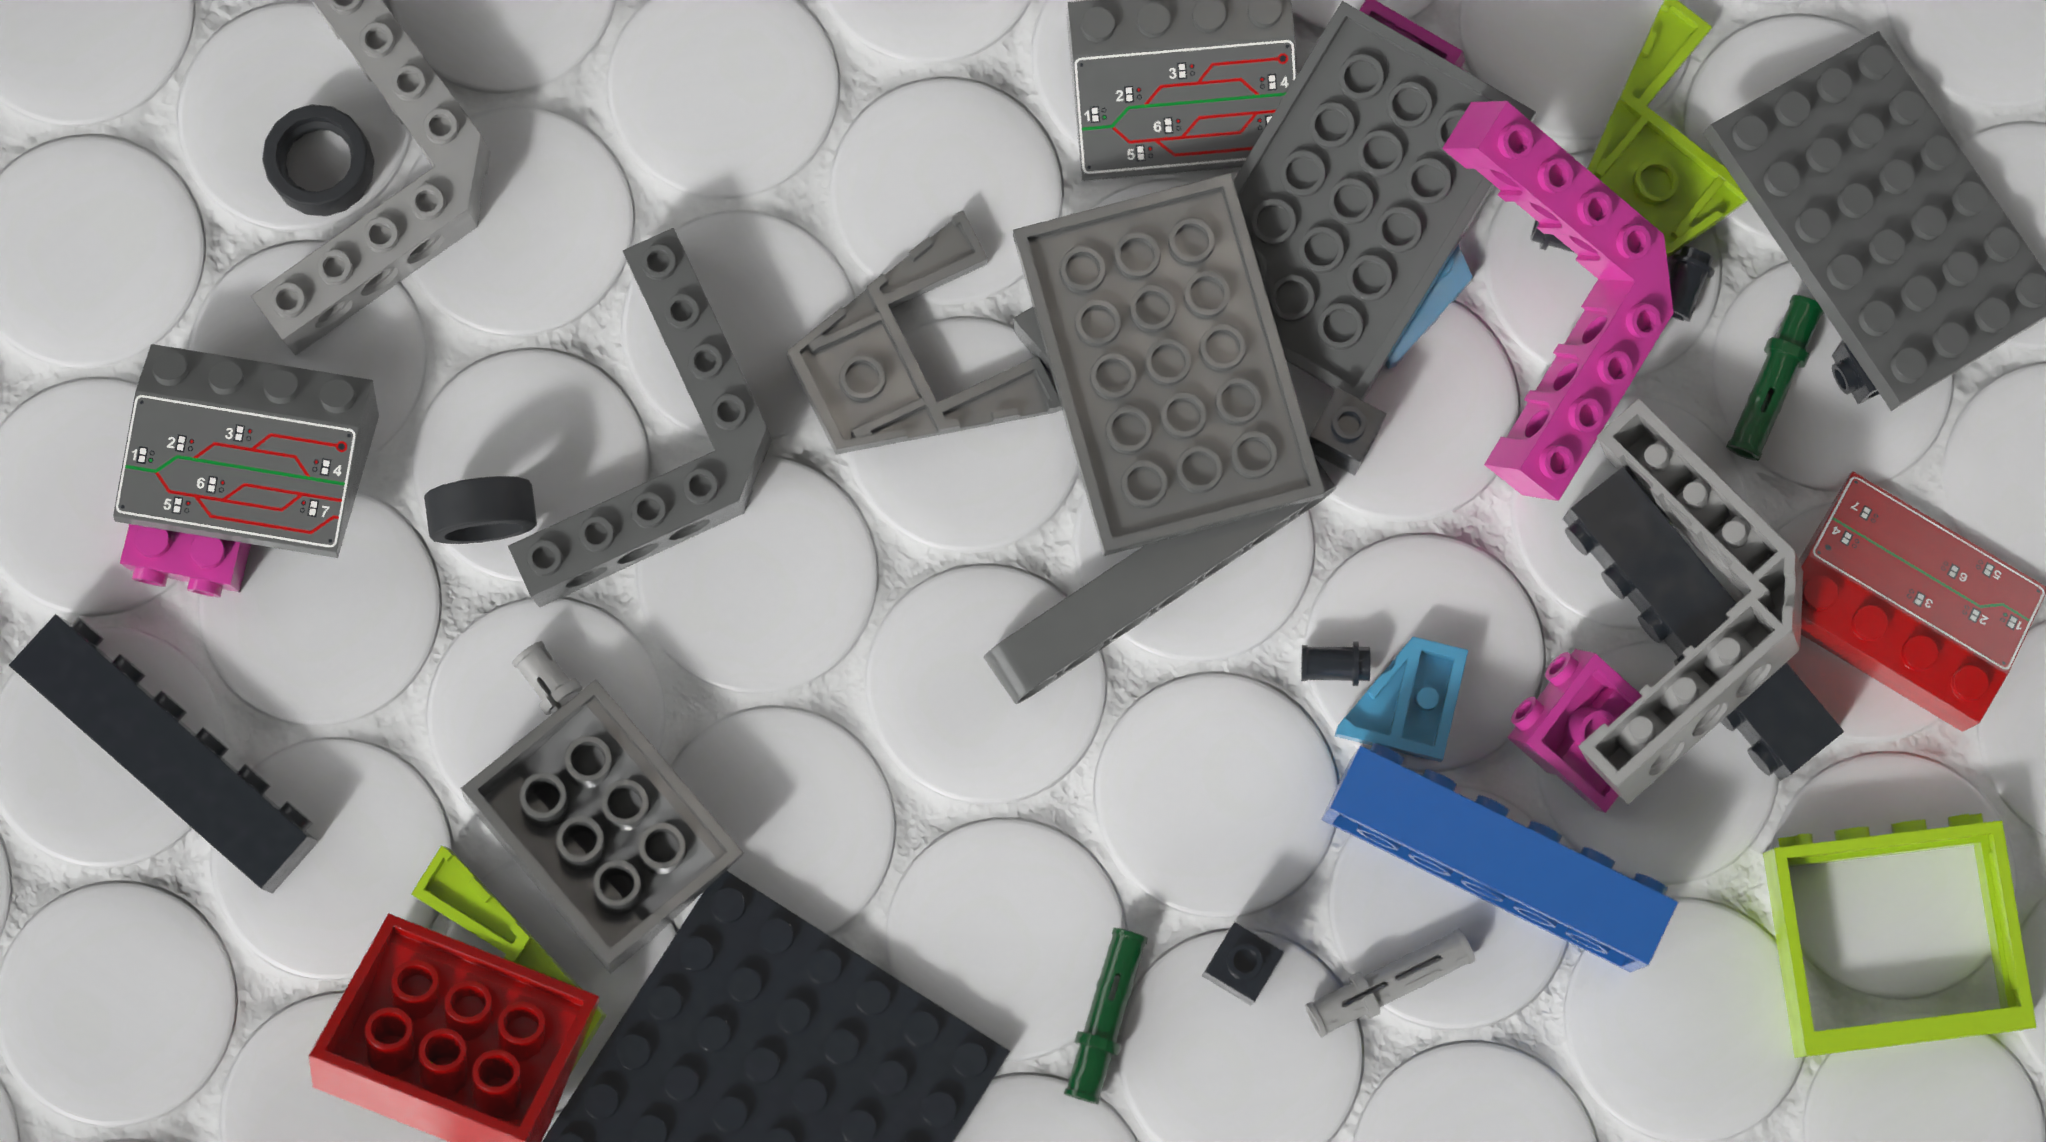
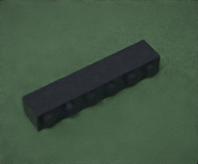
[1563,467,1844,781]
[9,614,318,894]

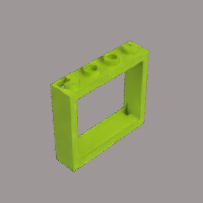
[1763,813,2037,1058]

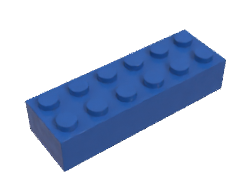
[1321,744,1678,973]

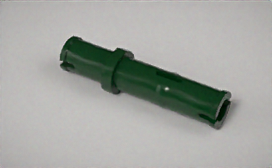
[1726,295,1824,461]
[1064,928,1148,1105]

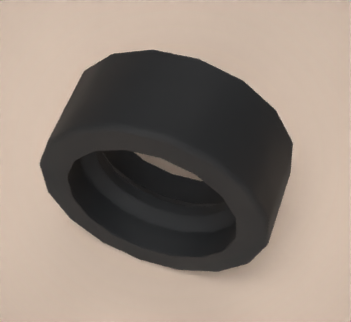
[262,104,374,217]
[424,476,537,544]

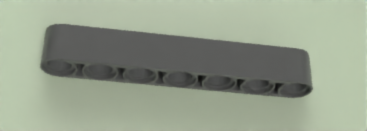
[983,456,1337,704]

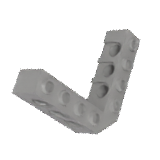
[251,0,491,355]
[1578,398,1803,805]

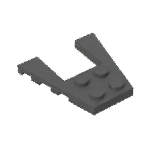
[787,211,1061,455]

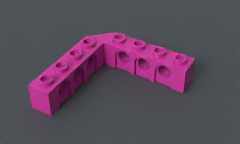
[1442,101,1674,501]

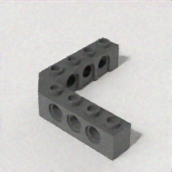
[508,227,772,607]

